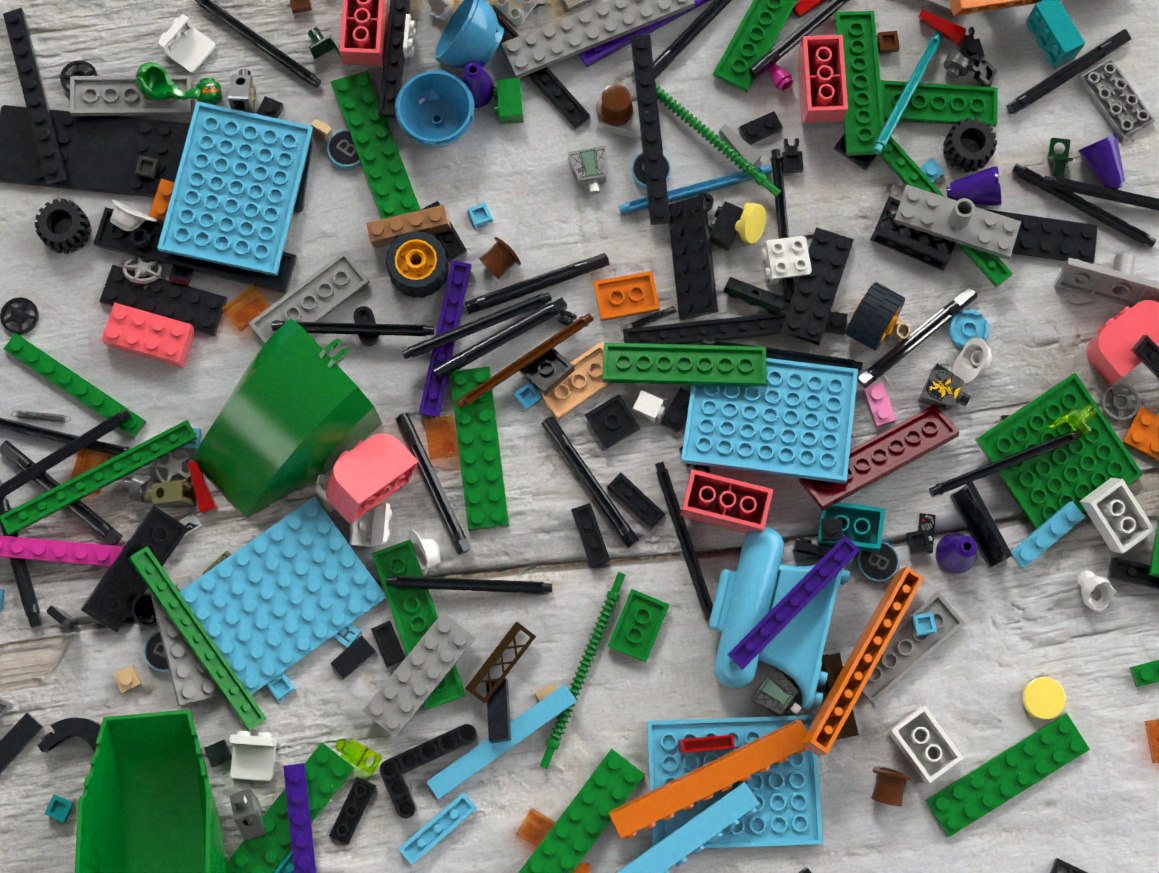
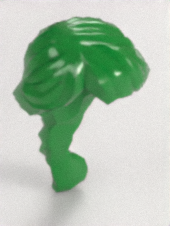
[136,62,201,101]

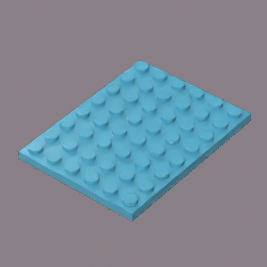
[157,101,313,276]
[681,358,858,484]
[180,496,387,695]
[647,715,823,849]

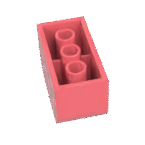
[340,0,388,66]
[798,35,848,123]
[1087,300,1159,387]
[325,434,419,524]
[680,469,773,534]

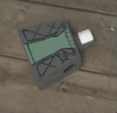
[749,667,803,716]
[230,789,266,841]

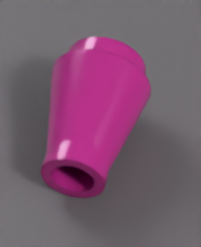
[767,63,793,91]

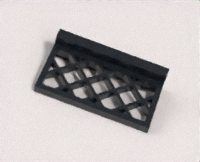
[870,196,956,271]
[950,481,1013,568]

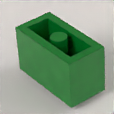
[493,78,523,124]

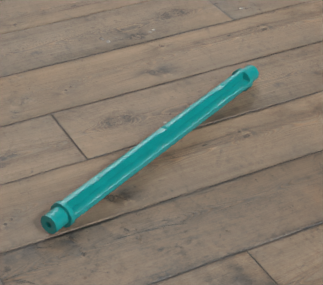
[872,32,943,154]

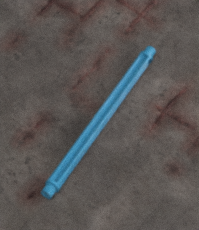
[619,165,772,214]

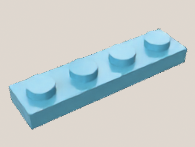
[1011,501,1085,569]
[398,792,477,865]

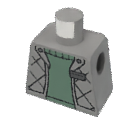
[568,146,606,195]

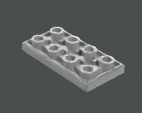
[1078,58,1155,141]

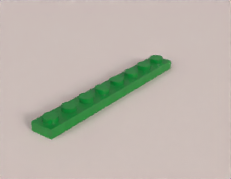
[3,333,146,438]

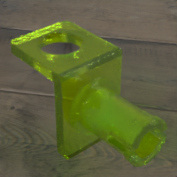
[1049,404,1097,435]
[335,738,382,774]

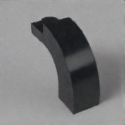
[37,717,101,753]

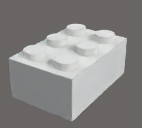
[1079,478,1155,554]
[887,706,963,783]

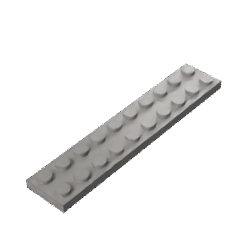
[501,0,695,78]

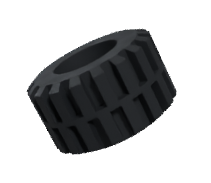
[943,117,997,172]
[34,199,91,254]

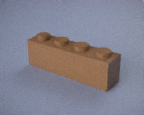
[366,205,451,248]

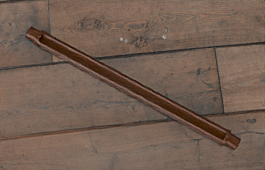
[455,313,594,409]

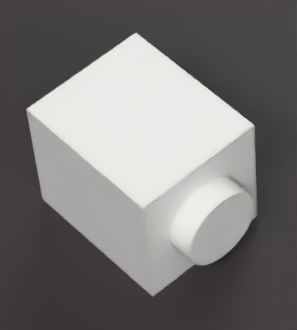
[632,390,665,422]

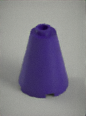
[459,62,495,108]
[1078,133,1125,189]
[946,166,1002,206]
[935,533,977,574]

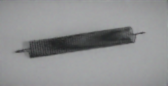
[626,304,678,328]
[11,410,71,423]

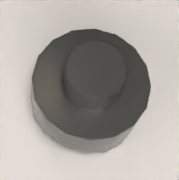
[943,49,973,79]
[123,473,153,503]

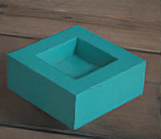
[44,794,75,823]

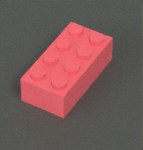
[101,303,196,368]

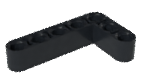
[379,724,477,819]

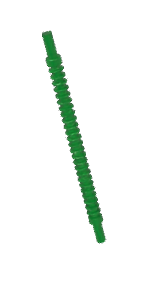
[631,71,781,197]
[540,572,626,769]

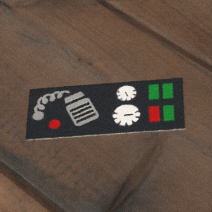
[918,513,936,553]

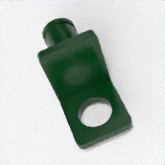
[308,27,341,59]
[1047,138,1073,178]

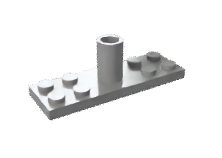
[894,184,1021,260]
[1055,253,1159,307]

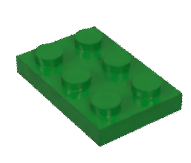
[607,589,670,663]

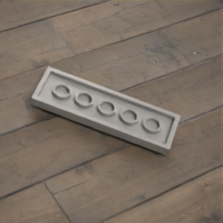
[70,75,192,116]
[249,251,370,343]
[150,575,220,706]
[862,592,966,704]
[363,612,476,738]

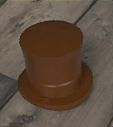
[596,84,633,126]
[479,237,521,280]
[871,766,913,806]

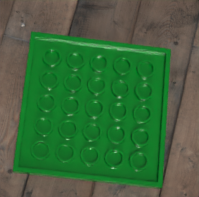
[975,373,1143,530]

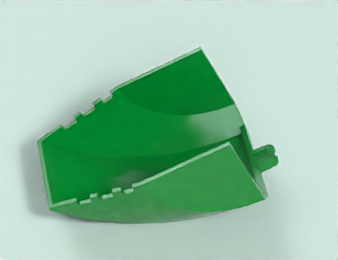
[193,318,383,518]
[75,709,226,873]

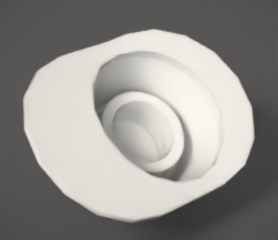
[110,200,158,231]
[952,338,992,383]
[410,529,440,576]

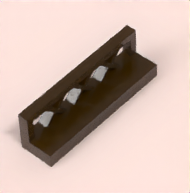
[465,621,536,703]
[821,652,859,740]

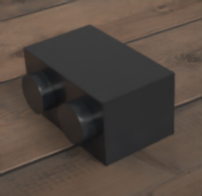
[709,201,743,251]

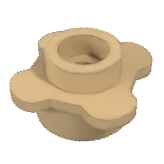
[890,319,911,343]

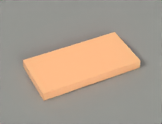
[534,342,612,420]

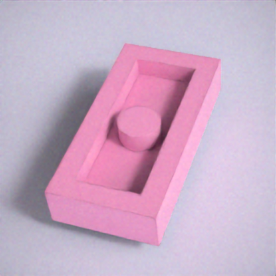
[863,383,896,427]

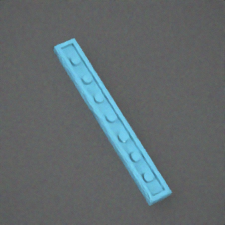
[427,684,577,799]

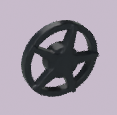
[60,60,98,93]
[0,297,39,335]

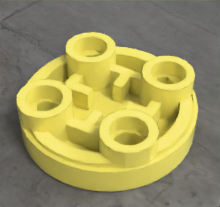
[735,203,766,244]
[1022,677,1066,720]

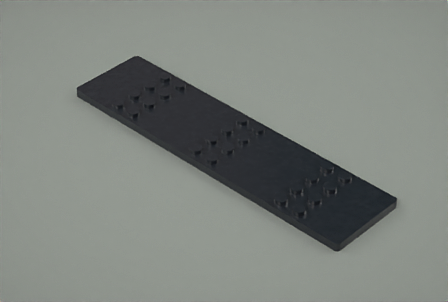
[0,105,313,212]

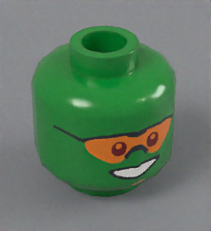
[195,78,222,105]

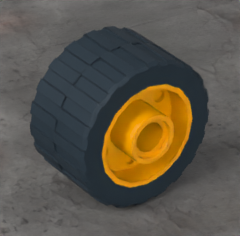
[386,231,448,298]
[846,282,905,351]

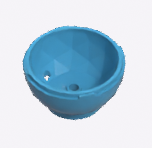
[435,0,504,68]
[395,70,474,148]

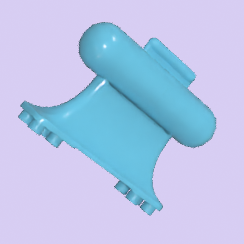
[709,527,854,709]

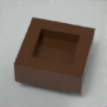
[290,0,312,14]
[877,31,900,54]

